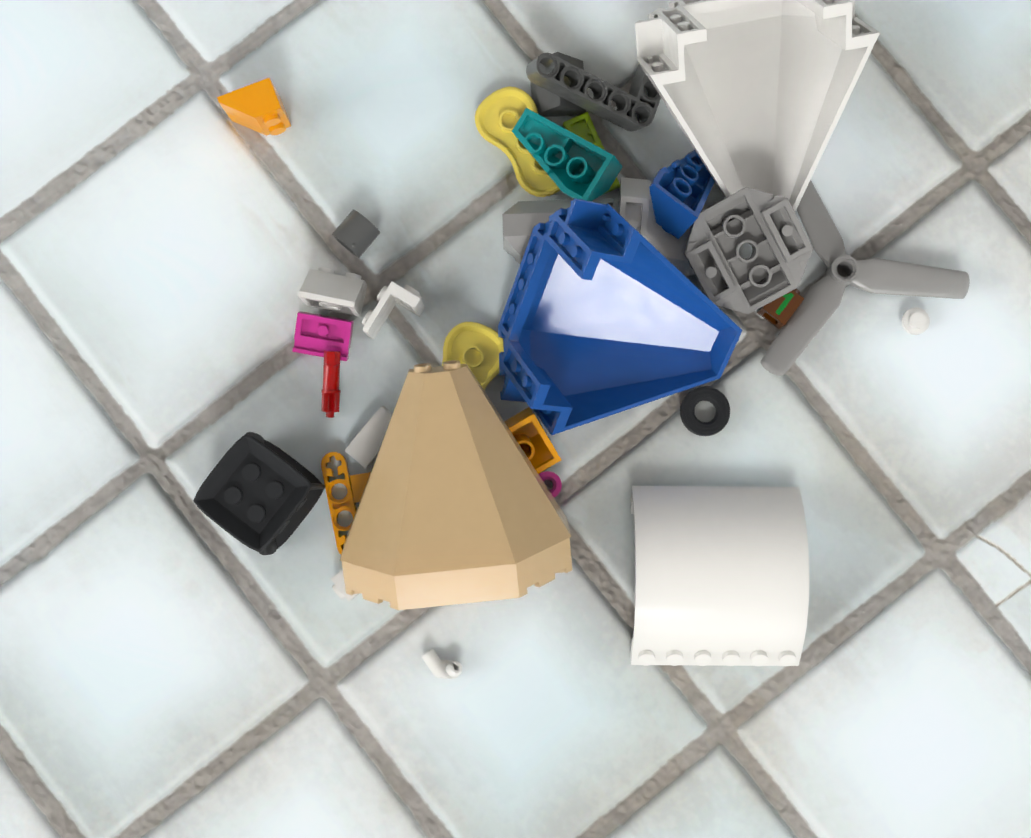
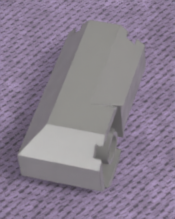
[502,198,615,264]

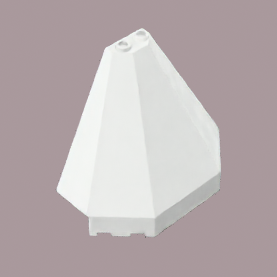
[635,0,880,212]

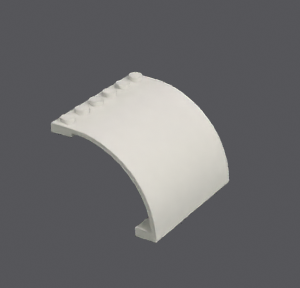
[630,486,809,666]

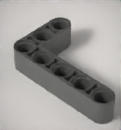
[526,53,661,132]

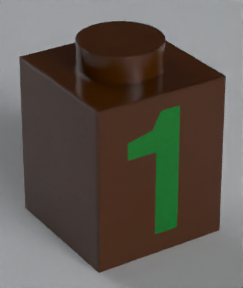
[757,288,804,329]

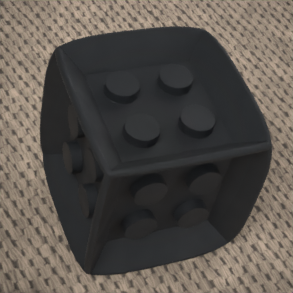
[193,432,326,555]

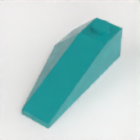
[512,108,623,201]

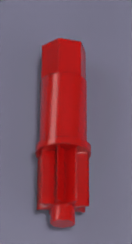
[321,351,341,418]

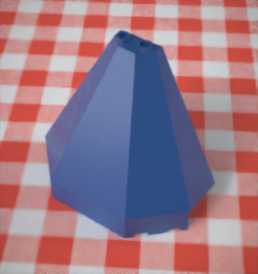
[498,198,743,436]

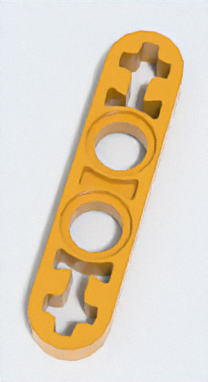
[321,452,357,554]

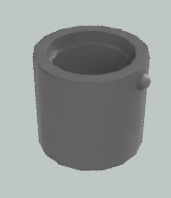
[332,209,380,258]

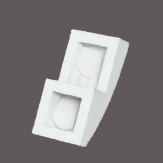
[345,406,393,469]

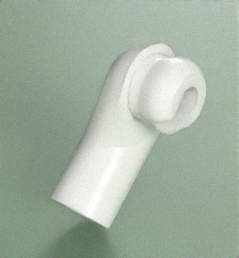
[421,648,462,679]

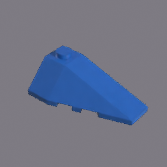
[649,150,715,239]

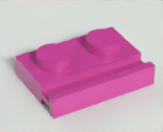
[292,311,354,361]

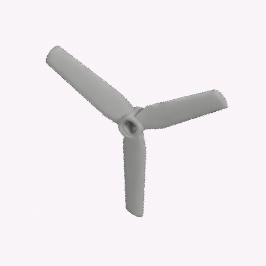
[761,180,970,376]

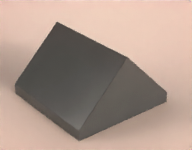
[530,52,586,117]

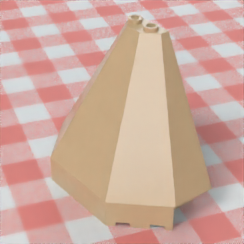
[340,360,572,610]

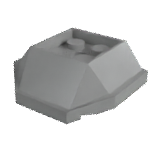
[684,187,813,314]

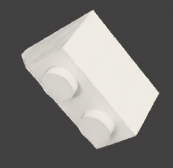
[298,267,367,317]

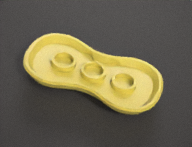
[475,86,560,197]
[442,322,504,391]

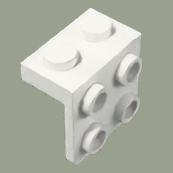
[362,281,425,339]

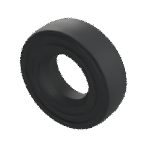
[680,386,730,436]

